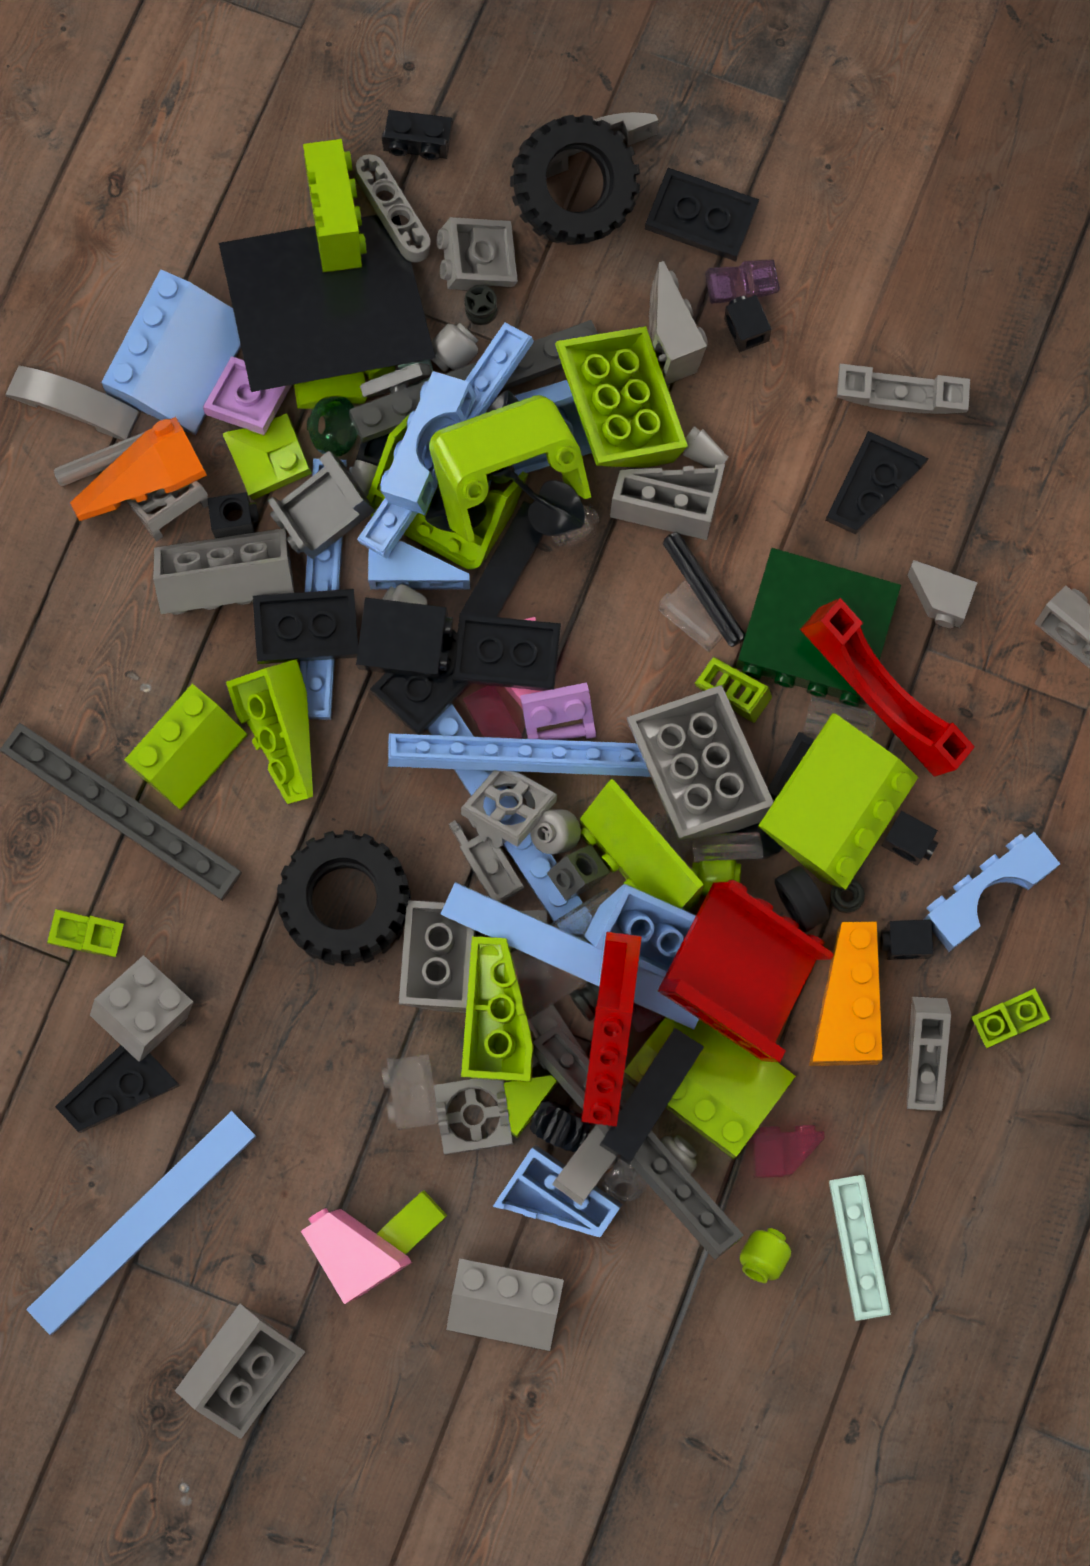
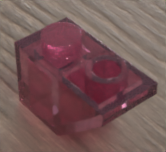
[752,1125,825,1178]

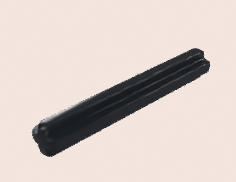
[663,532,746,647]

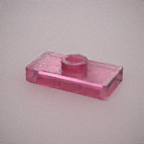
[463,685,523,739]

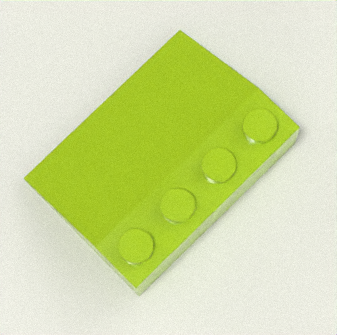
[555,326,688,468]
[758,713,919,890]
[580,779,704,911]
[624,1017,796,1160]

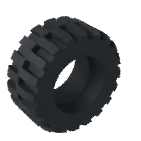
[510,115,640,245]
[277,830,411,967]

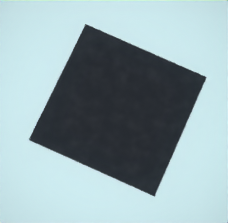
[219,215,435,392]

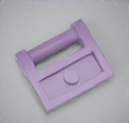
[520,682,596,740]

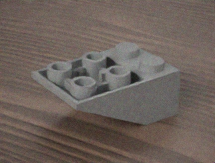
[649,261,708,385]

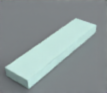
[829,1175,891,1321]

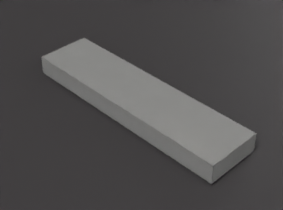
[552,1083,635,1206]

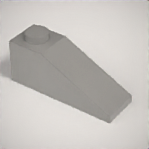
[907,997,951,1111]

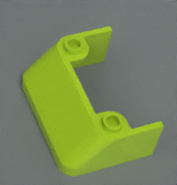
[429,395,591,542]
[367,414,528,569]

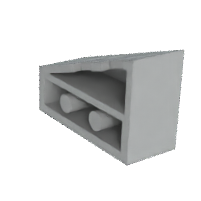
[610,464,725,540]

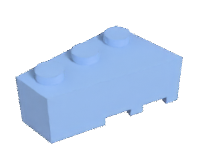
[493,1145,623,1237]

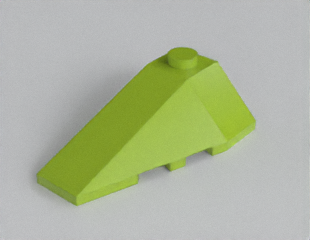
[226,659,313,804]
[461,936,534,1082]

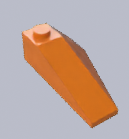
[70,417,207,521]

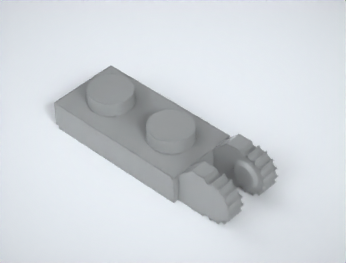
[449,819,524,903]

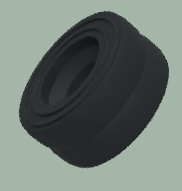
[774,866,830,932]

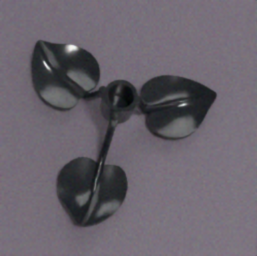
[425,390,585,536]

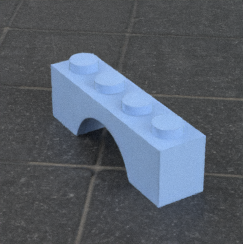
[380,371,477,515]
[923,832,1060,952]

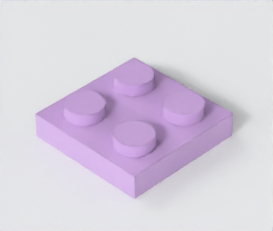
[203,356,292,435]

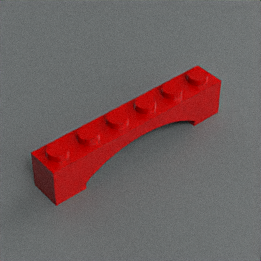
[800,598,975,777]

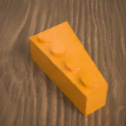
[809,922,882,1066]

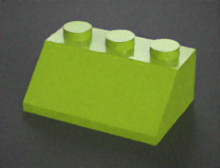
[124,684,247,811]

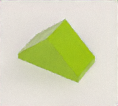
[504,1075,558,1138]

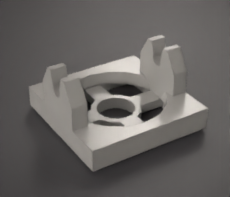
[127,481,208,542]
[461,771,557,849]
[434,1079,513,1155]

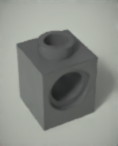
[547,845,610,901]

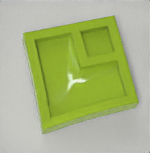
[223,413,312,500]

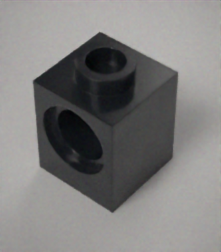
[724,295,772,352]
[207,492,259,538]
[882,810,938,866]
[881,920,933,960]

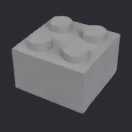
[90,955,193,1062]

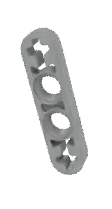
[355,154,430,262]

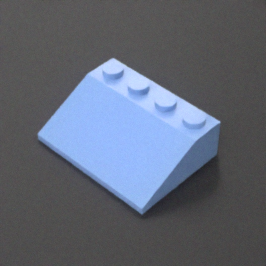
[101,269,241,436]

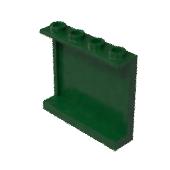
[736,547,901,707]

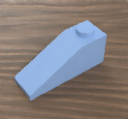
[368,541,470,589]

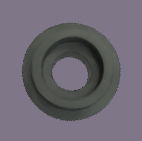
[830,879,865,913]

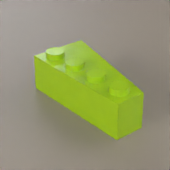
[303,139,367,272]

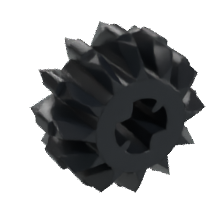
[530,1100,591,1152]

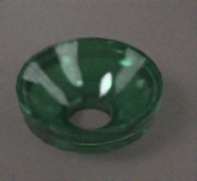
[307,396,358,457]

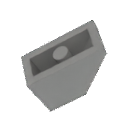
[907,560,977,628]

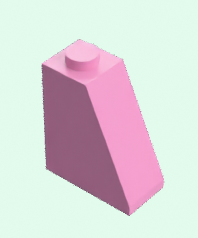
[301,1208,412,1304]

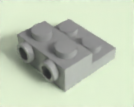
[437,217,518,290]

